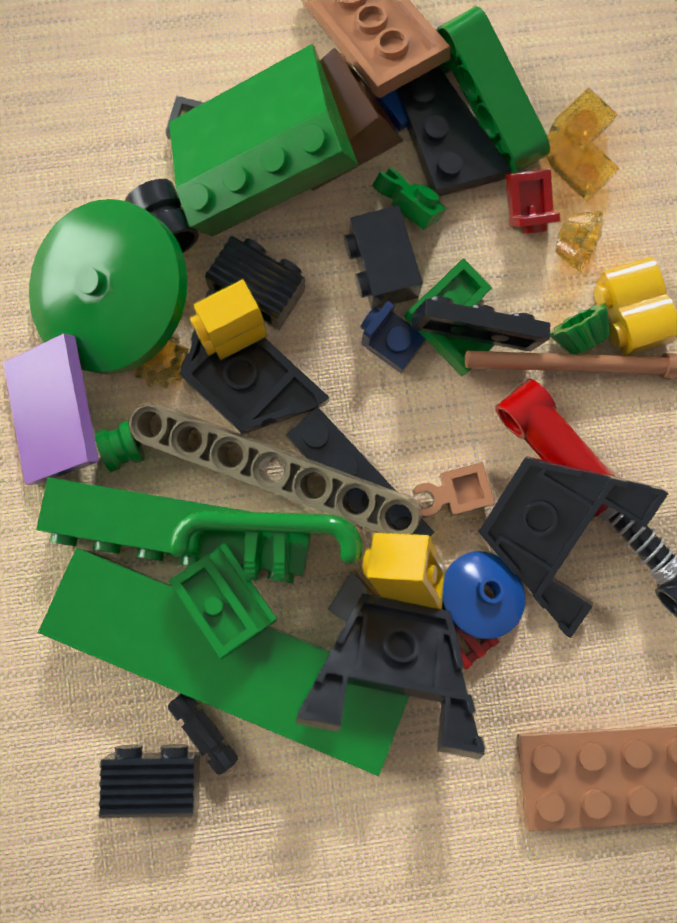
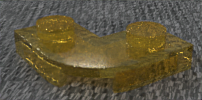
[547,87,620,202]

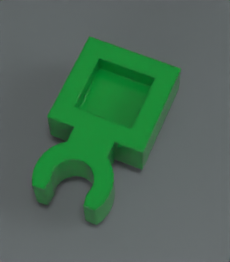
[372,167,447,230]

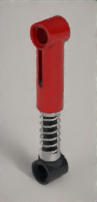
[495,379,677,617]

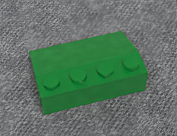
[169,44,358,237]

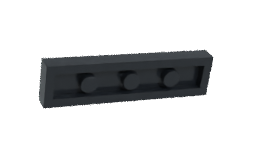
[286,406,435,537]

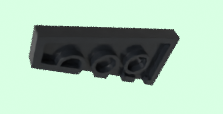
[396,66,512,197]

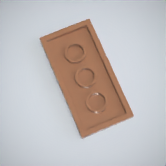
[301,0,450,98]
[517,724,677,831]

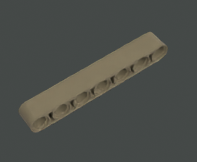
[129,404,422,534]

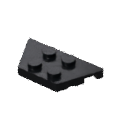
[179,288,330,435]

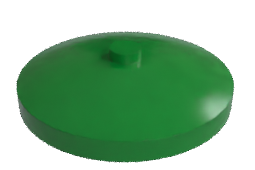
[29,199,188,374]

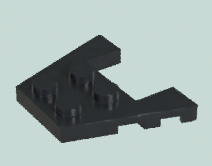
[478,456,669,638]
[295,593,485,760]

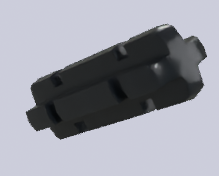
[167,694,238,775]

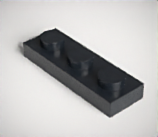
[411,296,551,352]

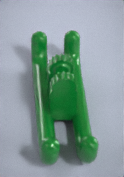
[170,511,362,582]

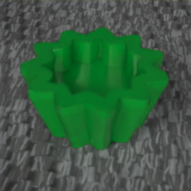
[550,303,610,354]

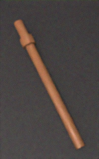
[465,351,677,379]

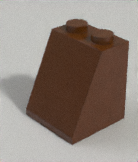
[311,48,403,191]

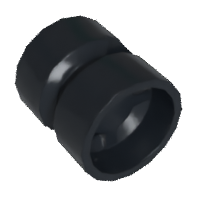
[125,179,199,253]

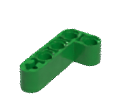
[436,6,550,174]

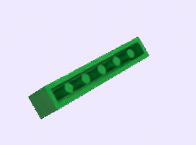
[36,477,311,584]

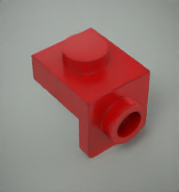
[506,169,561,234]

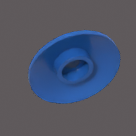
[442,551,525,640]

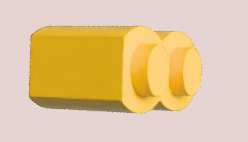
[594,256,677,356]
[189,279,267,360]

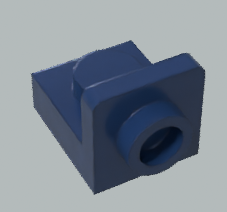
[360,301,426,374]

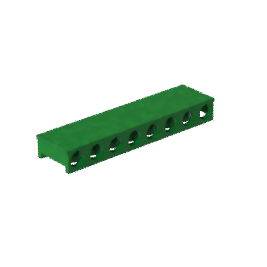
[37,548,409,777]

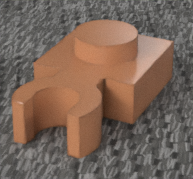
[412,462,495,518]

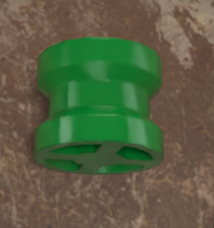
[95,420,145,472]

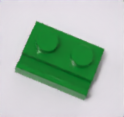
[168,543,277,660]

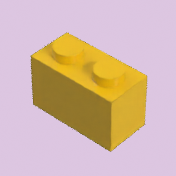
[363,533,446,609]

